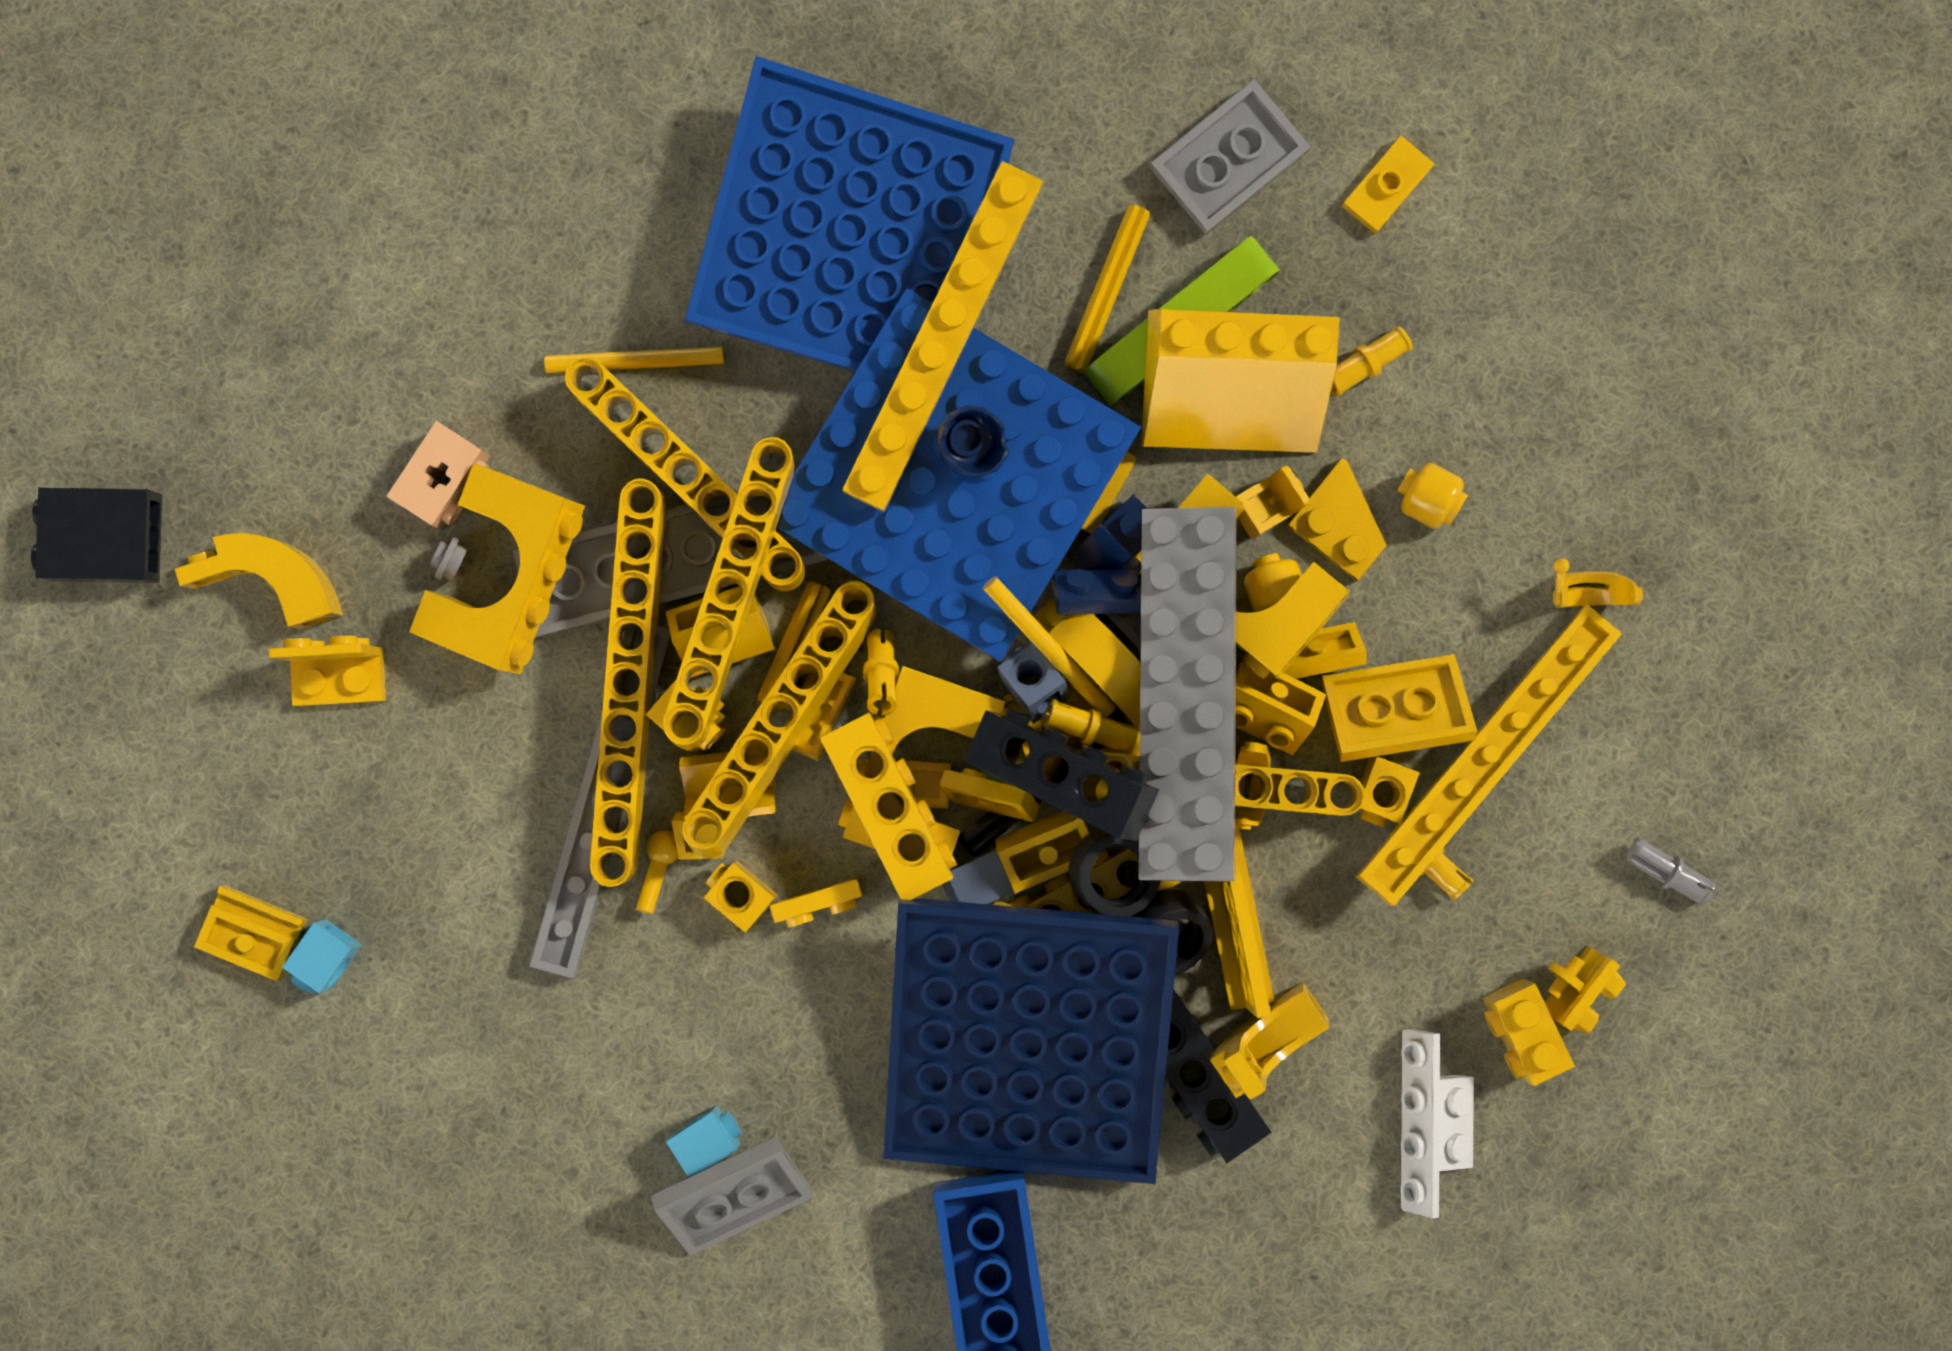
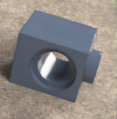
[997,643,1070,724]
[942,849,1014,904]

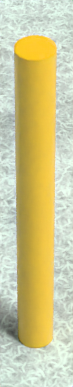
[544,346,725,373]
[983,576,1116,717]

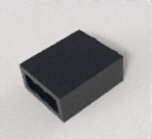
[31,487,162,583]

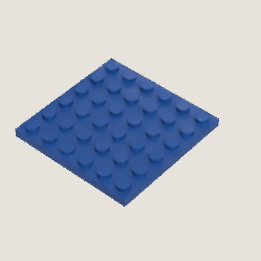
[684,56,1015,372]
[776,288,1141,662]

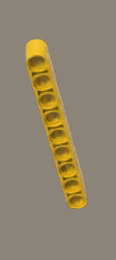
[590,479,667,887]

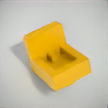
[1236,465,1310,540]

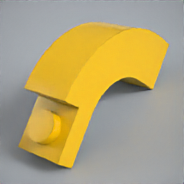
[174,533,343,629]
[1033,596,1141,732]
[1210,982,1329,1100]

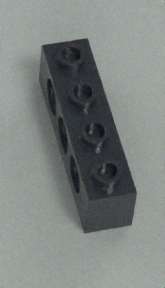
[964,707,1160,841]
[1165,988,1272,1164]

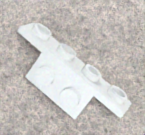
[1400,1029,1474,1218]

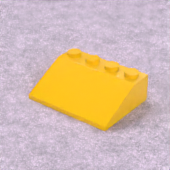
[1141,309,1340,453]

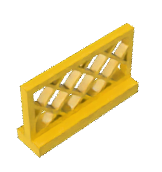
[1203,828,1275,1018]

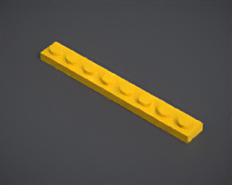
[842,161,1043,512]
[1356,604,1622,907]

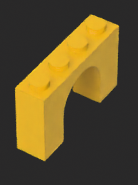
[409,463,585,674]
[1136,474,1350,679]
[838,666,1006,860]

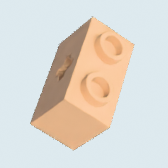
[386,421,491,530]

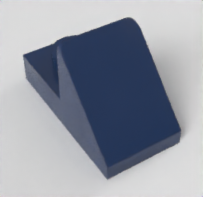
[1069,494,1148,570]

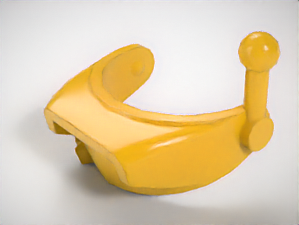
[1553,558,1643,608]
[1235,742,1271,830]

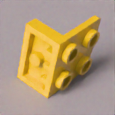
[268,636,386,706]

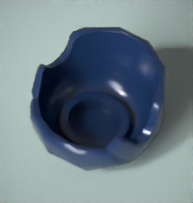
[936,405,1009,478]

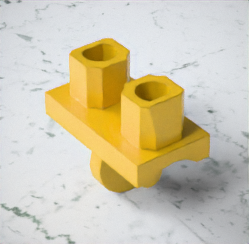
[1545,946,1626,1034]

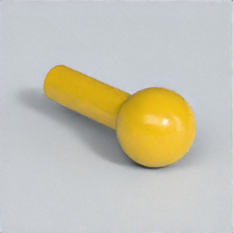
[635,830,678,915]

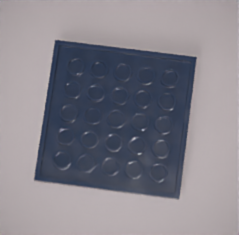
[883,898,1179,1184]

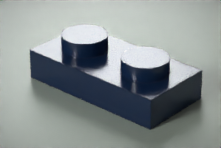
[1051,569,1141,614]

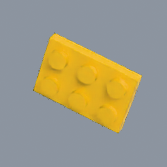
[1321,654,1478,762]

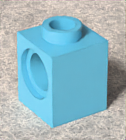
[282,919,362,994]
[666,1106,742,1178]

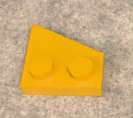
[1287,458,1387,582]

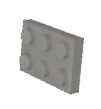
[1149,79,1311,235]
[651,1137,813,1256]

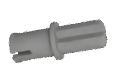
[1627,840,1716,906]

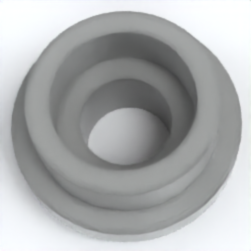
[430,537,468,581]

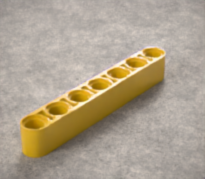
[565,357,806,592]
[663,437,795,749]
[682,581,878,858]
[1060,752,1365,816]

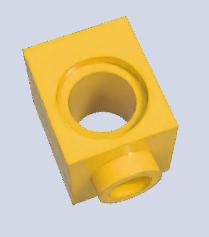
[1359,756,1420,828]
[704,861,778,933]

